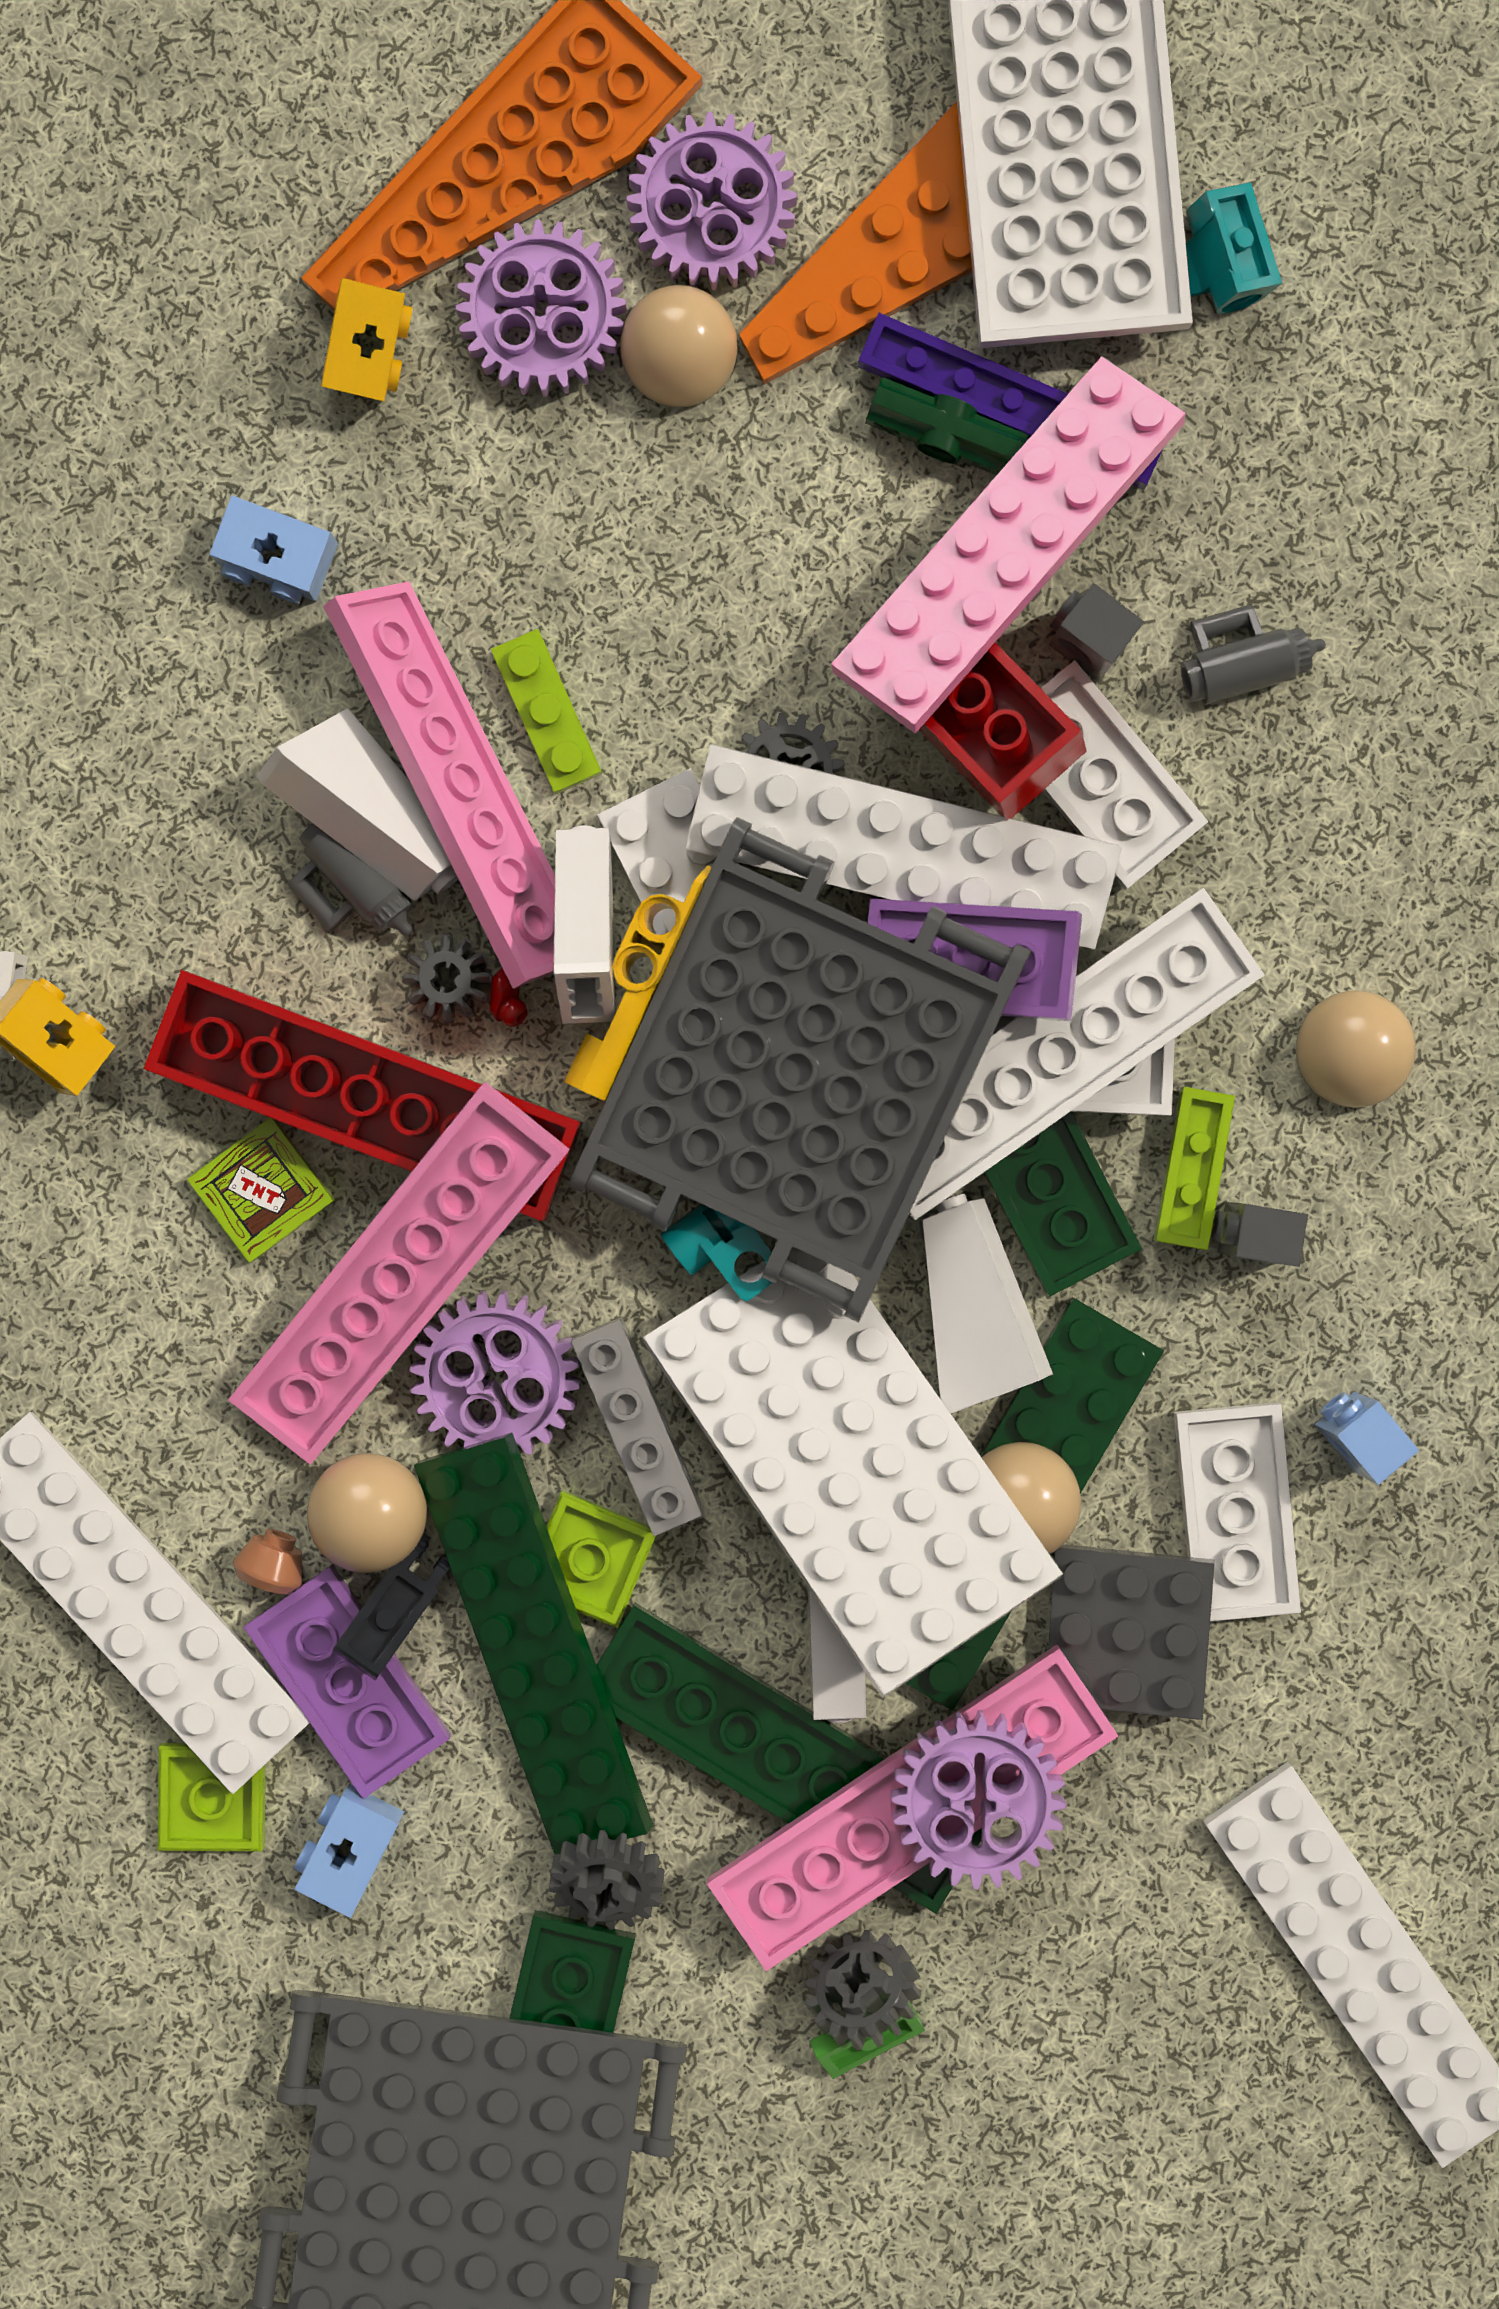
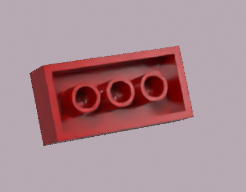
[919,642,1087,821]

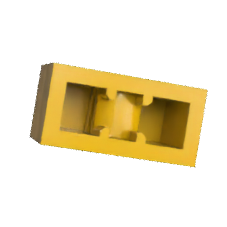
[321,278,413,402]
[0,978,116,1096]

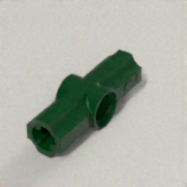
[865,377,1029,475]

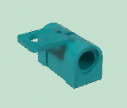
[1185,182,1282,314]
[660,1203,772,1301]

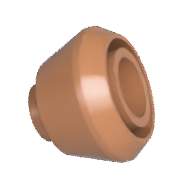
[233,1529,302,1594]

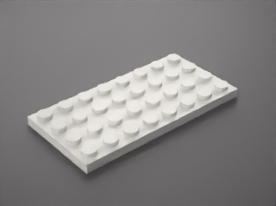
[948,0,1193,348]
[643,1247,1063,1698]

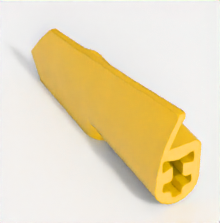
[564,865,712,1101]

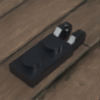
[332,1532,450,1681]

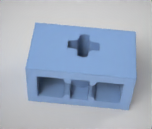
[209,495,338,604]
[1315,1392,1420,1485]
[293,1784,405,1918]

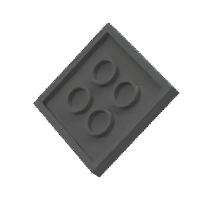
[1048,1544,1215,1720]

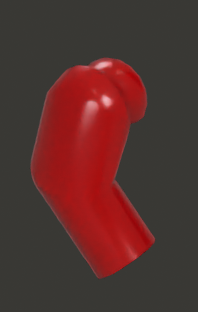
[490,967,528,1027]

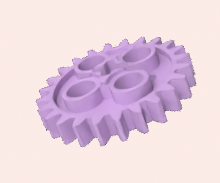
[627,112,797,290]
[455,219,627,397]
[410,1290,581,1455]
[891,1710,1067,1889]

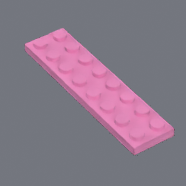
[831,356,1186,734]
[323,581,555,989]
[228,1081,569,1465]
[707,1645,1118,1971]

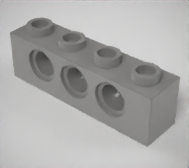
[571,1317,703,1536]

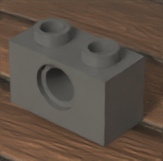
[1049,582,1145,682]
[1212,1202,1308,1267]

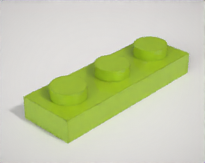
[490,628,603,795]
[1153,1086,1235,1250]

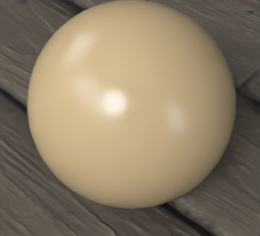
[620,285,737,407]
[1296,990,1416,1108]
[981,1442,1081,1554]
[307,1453,427,1573]

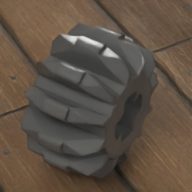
[402,934,493,1024]

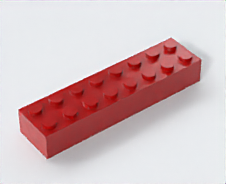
[143,969,584,1221]

